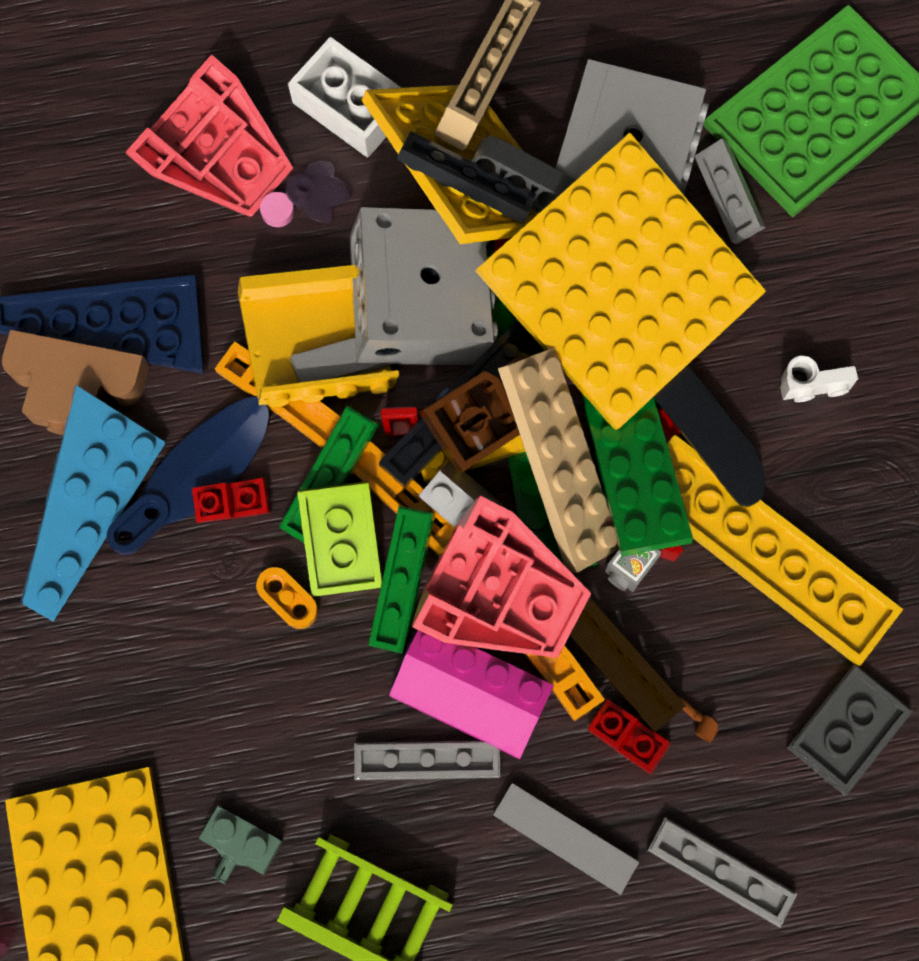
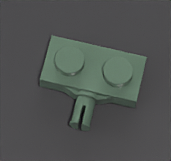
[199,806,282,884]

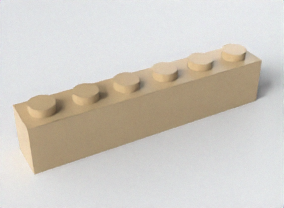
[434,0,541,151]

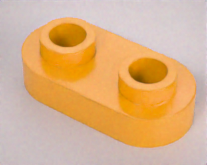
[256,567,318,629]

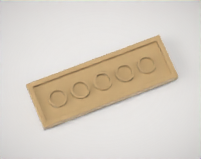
[498,347,619,573]

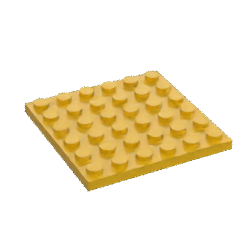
[475,133,766,430]

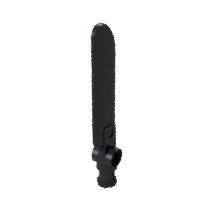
[653,365,765,507]

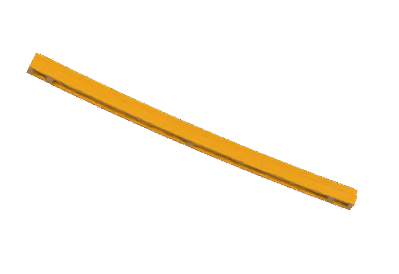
[215,341,605,721]

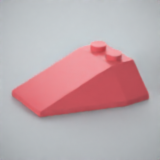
[126,54,293,218]
[412,495,591,658]

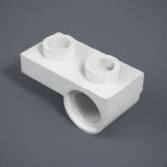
[780,356,858,402]

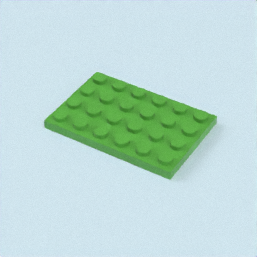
[703,5,919,218]

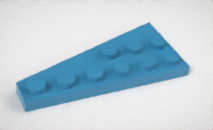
[21,385,166,622]

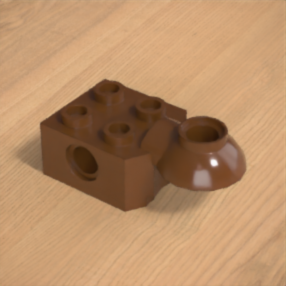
[419,356,529,472]

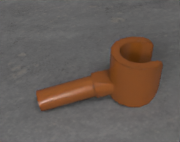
[680,697,718,742]

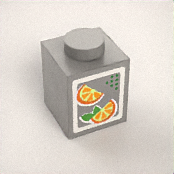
[605,550,662,592]

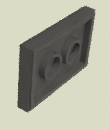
[786,664,913,796]

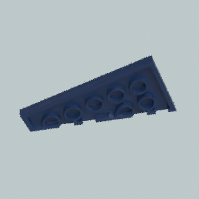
[0,275,205,375]

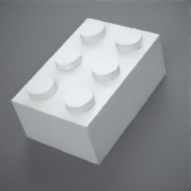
[288,37,401,158]

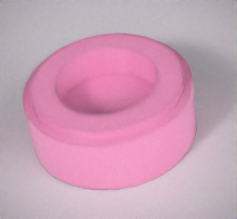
[260,192,294,227]

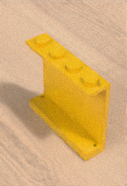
[238,265,399,407]

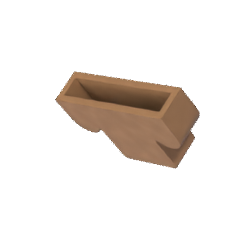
[2,330,150,435]

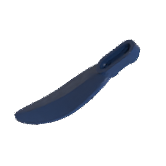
[107,397,269,555]

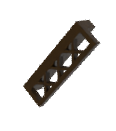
[569,597,686,733]

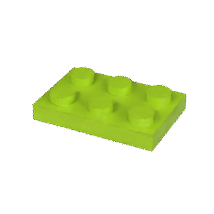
[297,481,382,597]

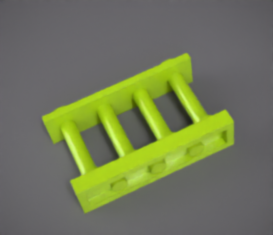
[277,834,453,961]

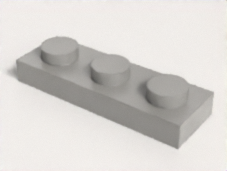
[695,139,766,244]

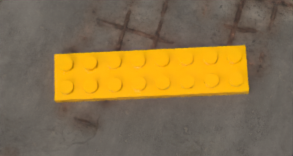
[667,435,903,666]

